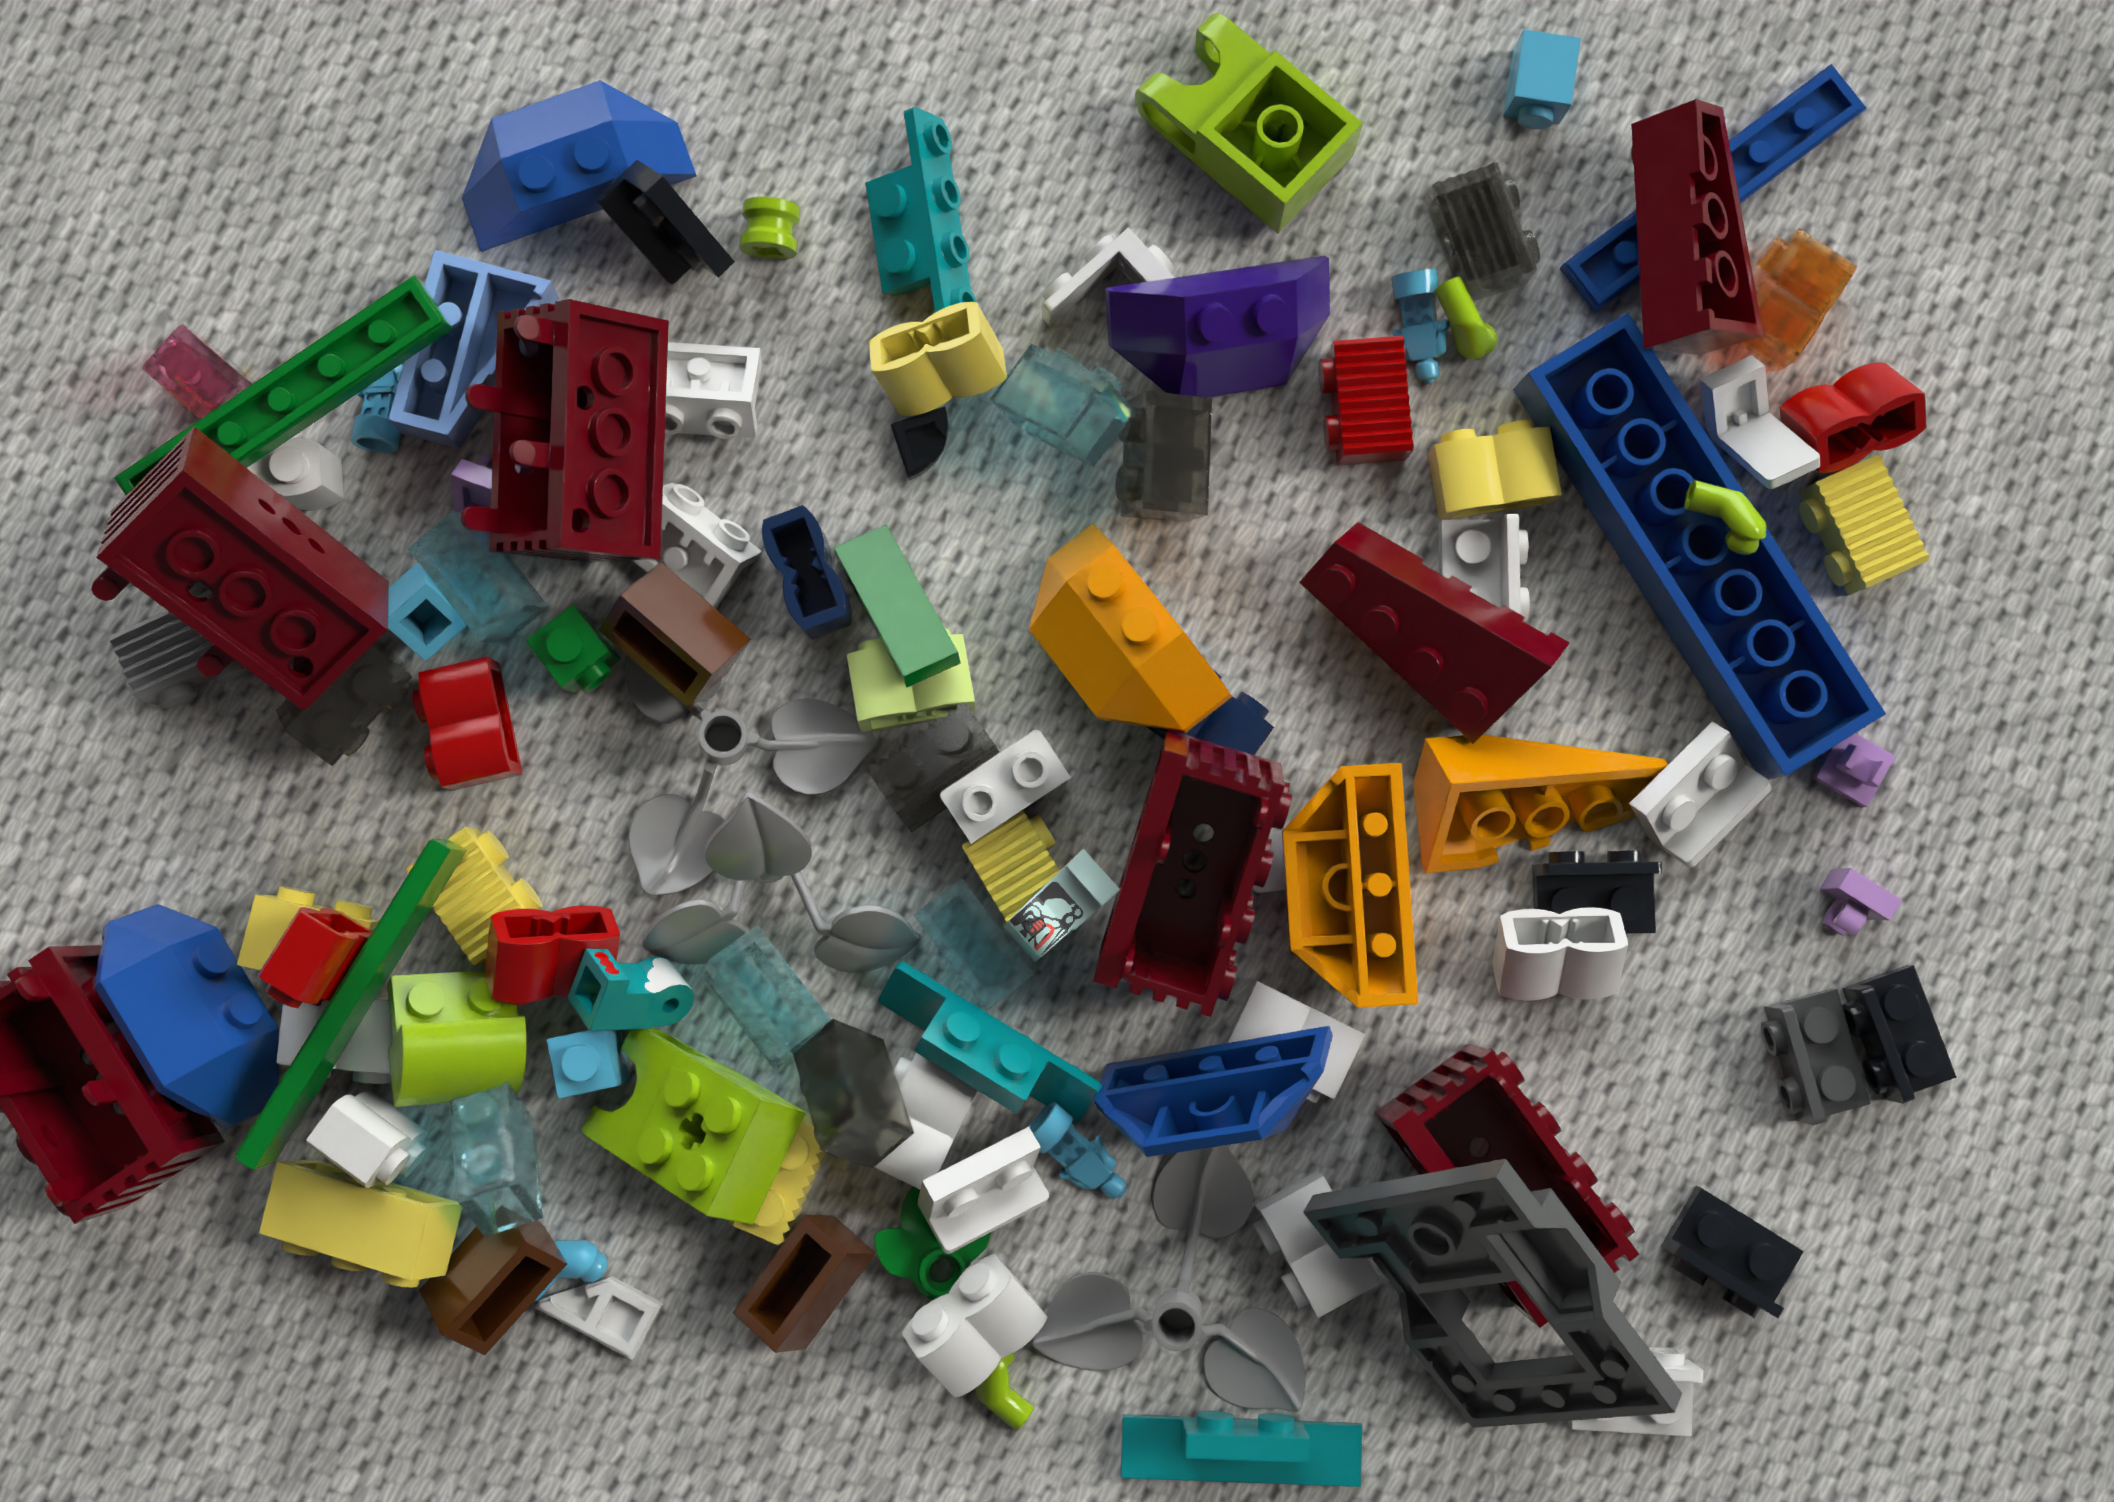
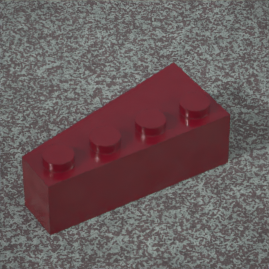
[1631,99,1764,355]
[1299,522,1570,744]

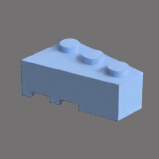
[388,250,560,448]

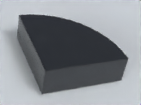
[890,406,948,481]

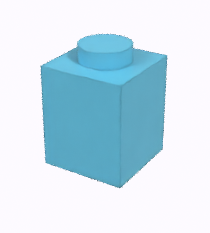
[1503,29,1581,129]
[388,558,470,662]
[547,1030,631,1099]

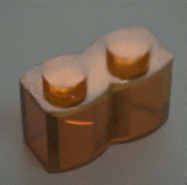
[1739,228,1857,371]

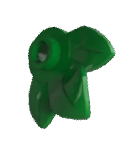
[874,1186,991,1300]

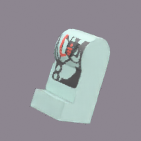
[1003,849,1120,962]

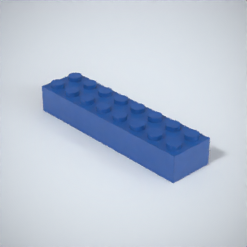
[1513,312,1886,780]

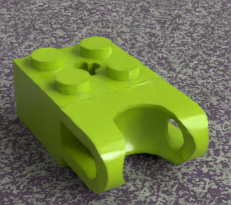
[1135,13,1363,234]
[581,1028,806,1225]

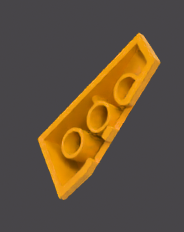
[1413,735,1669,873]

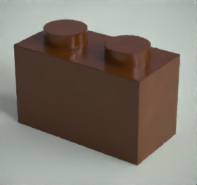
[599,562,751,708]
[419,1200,567,1356]
[733,1215,876,1353]

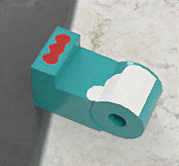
[567,949,694,1031]

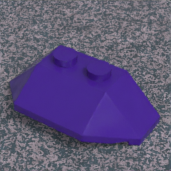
[1105,255,1330,402]

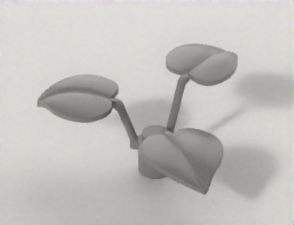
[625,654,876,896]
[643,791,920,972]
[1033,1145,1305,1412]

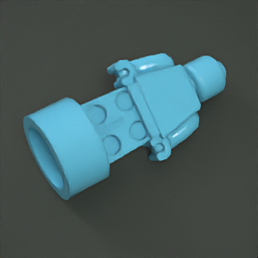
[1391,269,1450,384]
[350,364,403,453]
[1028,1102,1126,1199]

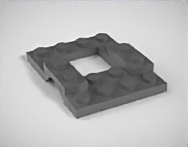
[1303,1159,1682,1428]

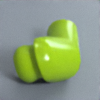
[1435,277,1497,360]
[1685,480,1766,555]
[975,1353,1034,1431]

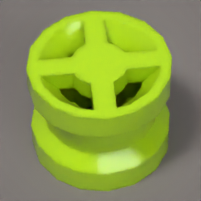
[739,196,801,259]

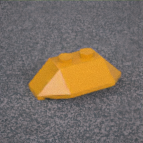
[1029,523,1233,733]
[1282,763,1419,1008]

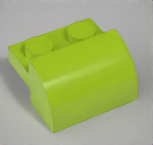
[387,971,527,1107]

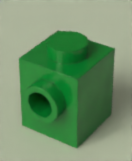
[525,605,621,694]

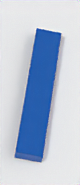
[1559,64,1866,313]

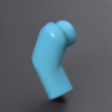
[535,1240,608,1301]

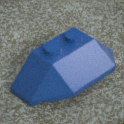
[462,80,697,252]
[94,904,279,1130]
[1093,1026,1333,1157]

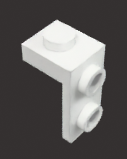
[1042,227,1175,327]
[1700,355,1821,489]

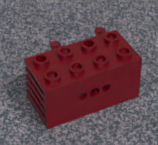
[461,299,669,562]
[91,427,389,711]
[1093,730,1292,1017]
[0,945,225,1224]
[1375,1044,1640,1328]

